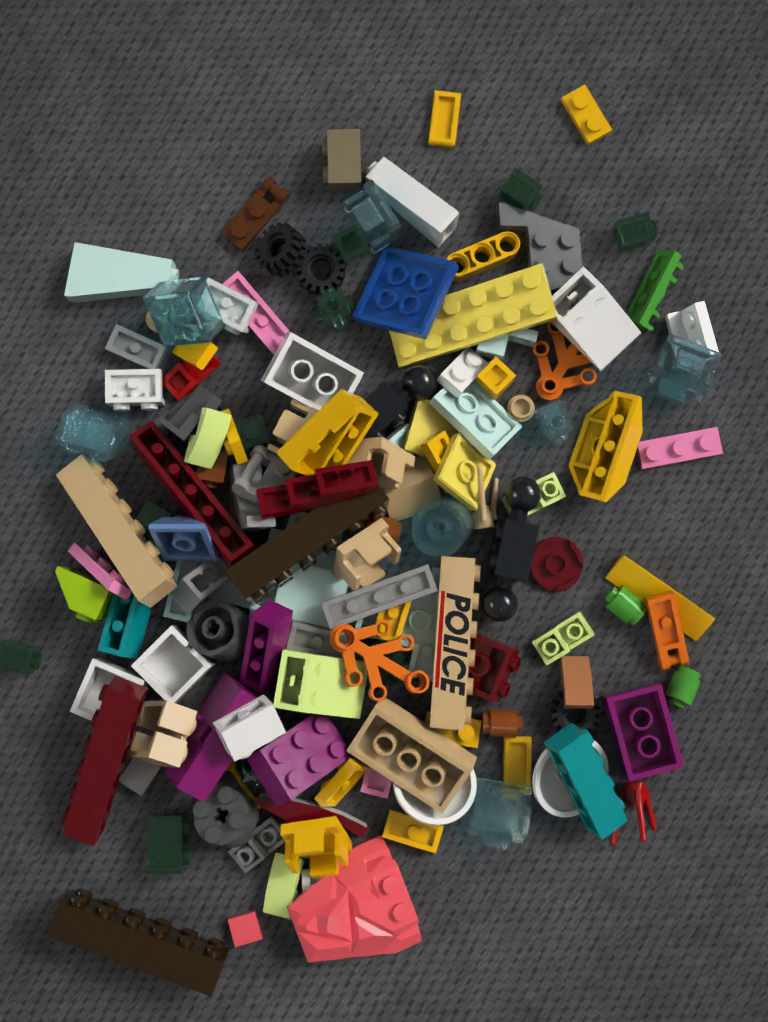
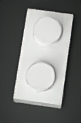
[437,347,489,398]

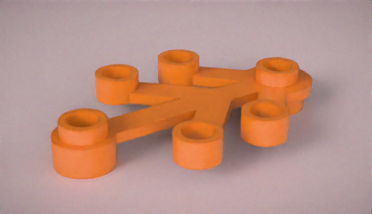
[533,321,597,401]
[329,620,430,701]

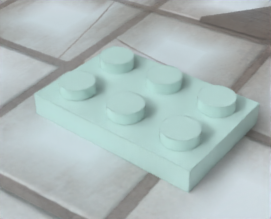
[429,380,523,460]

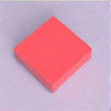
[228,910,263,947]

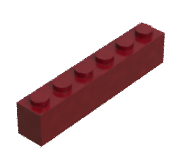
[129,420,254,568]
[62,676,148,846]

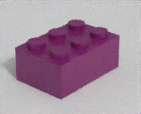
[601,682,684,782]
[246,713,353,807]

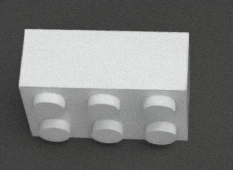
[261,332,364,410]

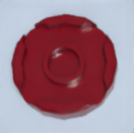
[530,537,584,591]

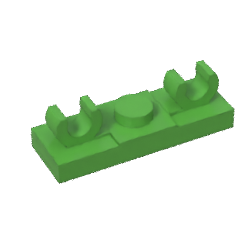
[626,251,684,331]

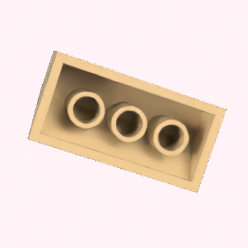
[346,698,477,814]

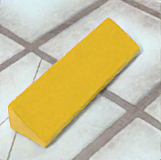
[605,555,715,641]

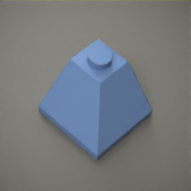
[148,516,219,561]

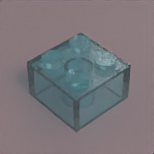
[143,276,225,347]

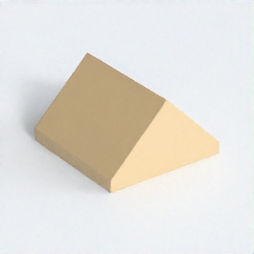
[375,456,443,522]

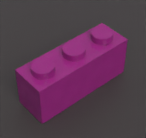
[240,599,293,694]

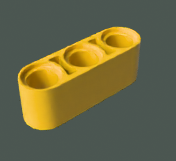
[446,231,520,283]

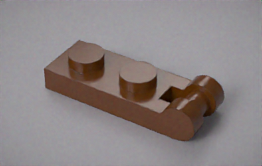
[221,176,291,253]

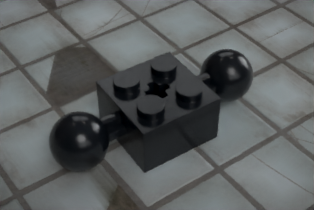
[364,365,437,438]
[482,477,541,622]

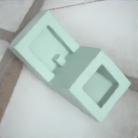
[476,329,539,361]

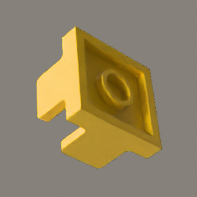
[281,816,352,879]

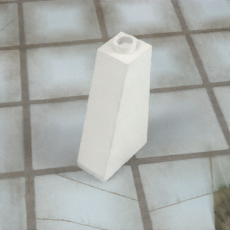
[365,157,459,248]

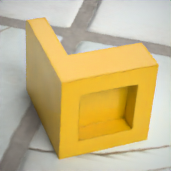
[475,357,516,400]

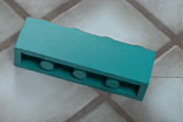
[98,554,165,659]
[544,723,628,840]

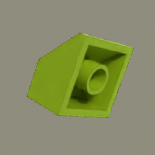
[55,566,113,623]

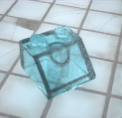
[55,403,133,462]

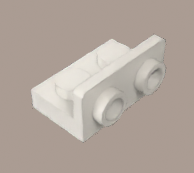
[194,278,259,336]
[665,301,719,367]
[105,369,165,411]

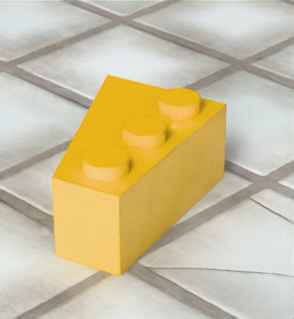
[276,389,379,476]

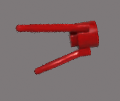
[611,781,657,846]

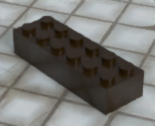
[225,484,389,604]
[47,889,230,997]

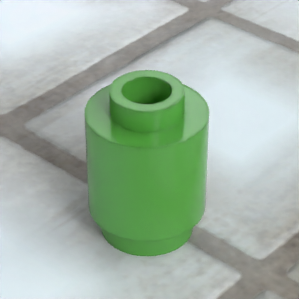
[604,585,647,626]
[665,665,701,709]

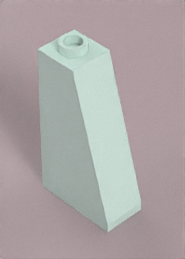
[64,242,179,303]

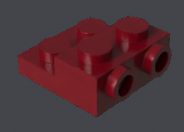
[468,633,521,702]

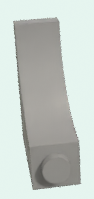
[229,459,276,533]

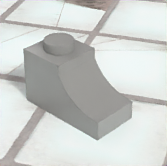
[170,557,231,614]

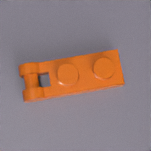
[645,591,689,671]

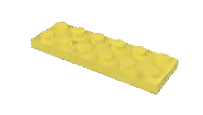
[389,263,558,369]

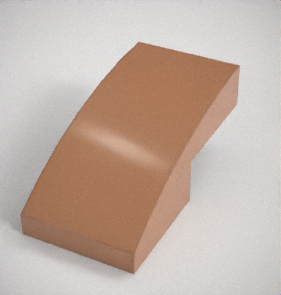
[560,656,594,709]

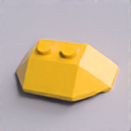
[568,391,643,503]

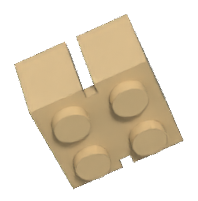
[127,700,197,768]

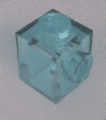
[534,400,574,445]

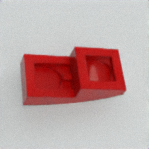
[162,354,223,401]

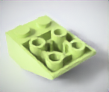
[273,649,367,719]

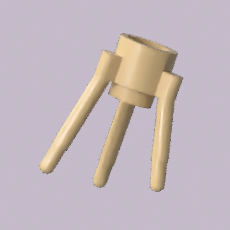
[462,465,499,529]

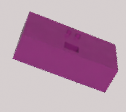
[163,672,260,802]

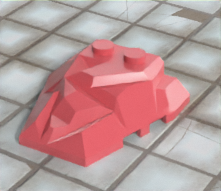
[287,835,422,963]

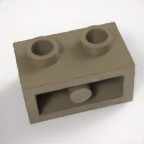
[322,129,362,192]

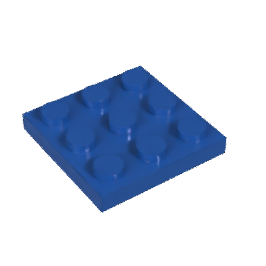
[352,246,459,340]

